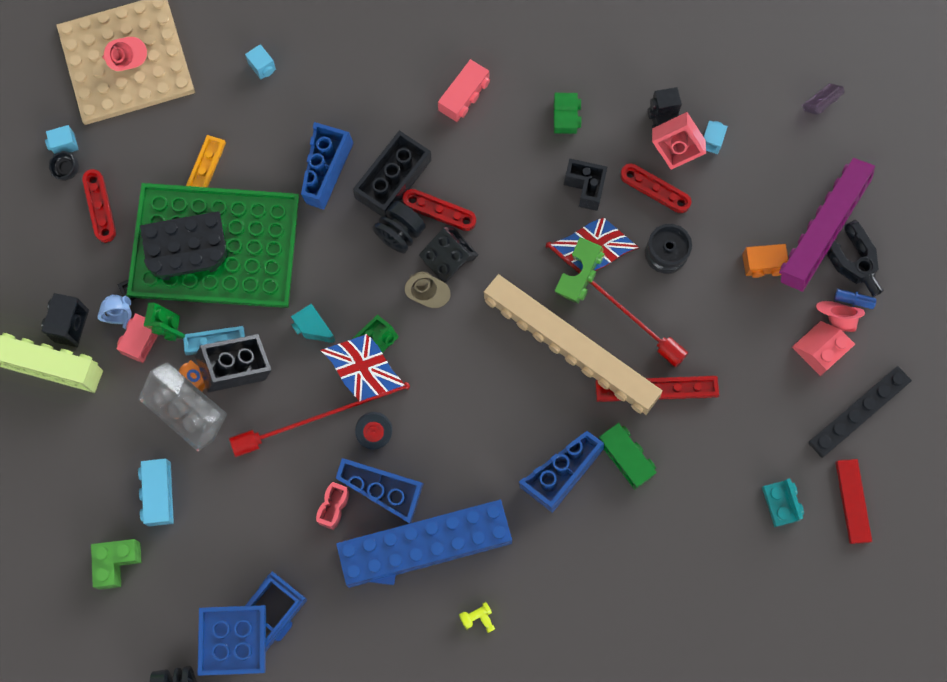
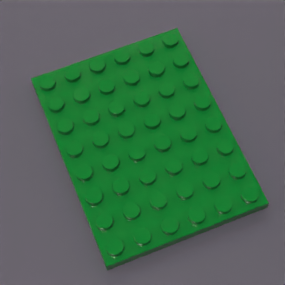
[127,183,299,308]

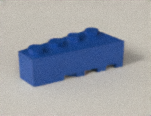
[301,122,354,210]

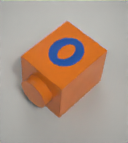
[177,360,206,395]

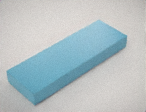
[183,326,245,356]

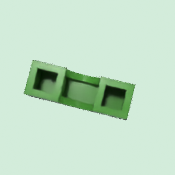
[555,237,605,304]

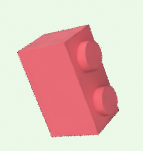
[117,313,158,363]

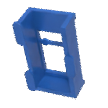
[245,571,308,651]

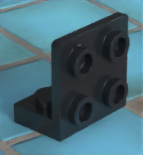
[419,227,479,283]

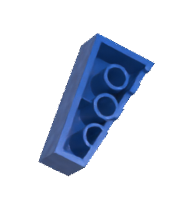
[519,431,604,513]
[336,458,424,524]

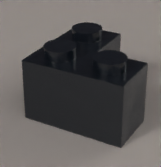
[648,87,682,128]
[564,158,608,211]

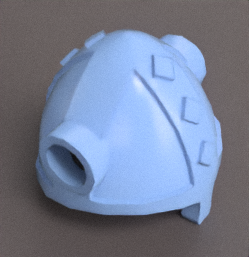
[97,295,132,329]

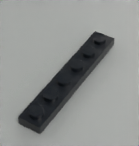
[808,366,912,458]

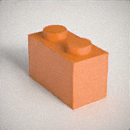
[742,244,788,278]

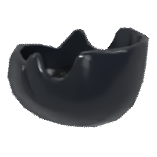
[49,151,79,181]

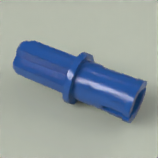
[834,288,876,309]

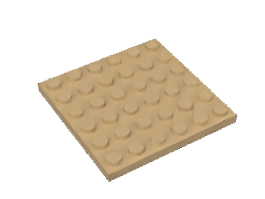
[57,0,195,125]

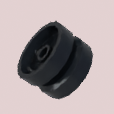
[645,224,692,274]

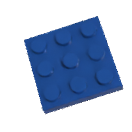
[198,605,266,676]

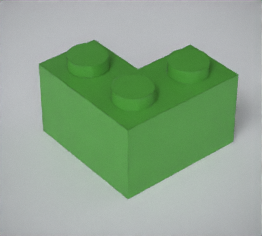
[91,539,141,589]

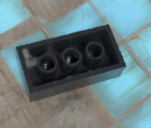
[353,130,432,217]

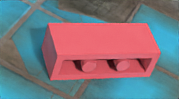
[438,59,490,122]

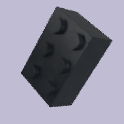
[195,334,271,393]

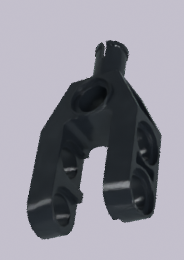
[827,220,884,297]

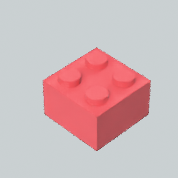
[652,112,706,170]

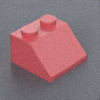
[792,321,855,376]

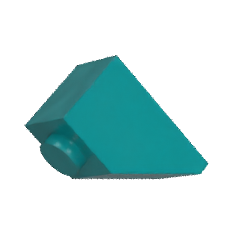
[291,304,335,343]

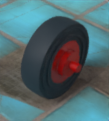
[355,412,392,450]

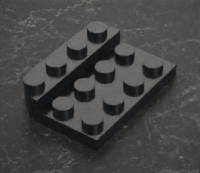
[140,211,227,280]

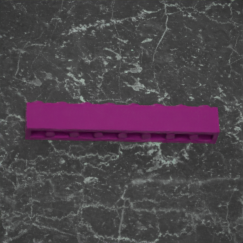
[779,158,875,292]

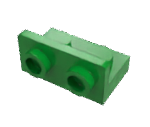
[144,303,185,341]
[352,315,399,353]

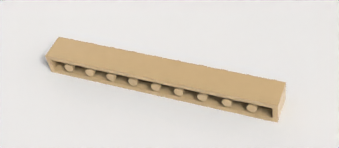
[484,274,663,415]

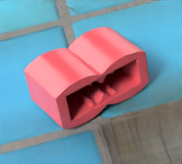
[316,482,349,530]

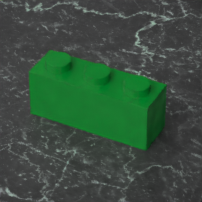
[598,423,657,490]

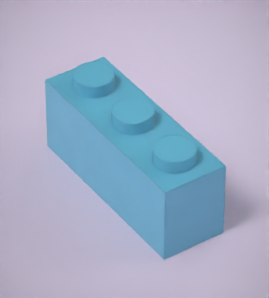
[138,459,174,526]

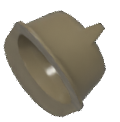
[404,271,451,308]

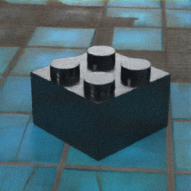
[41,293,89,347]

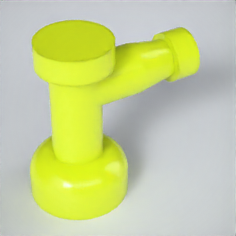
[459,602,495,633]

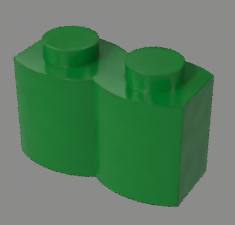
[553,92,581,134]

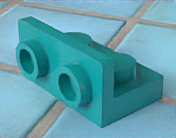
[762,478,804,527]

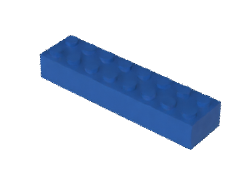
[336,499,512,588]

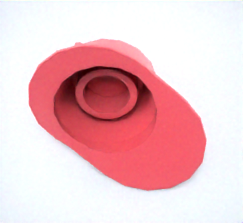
[102,37,147,71]
[816,301,865,332]

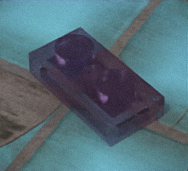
[802,83,845,115]

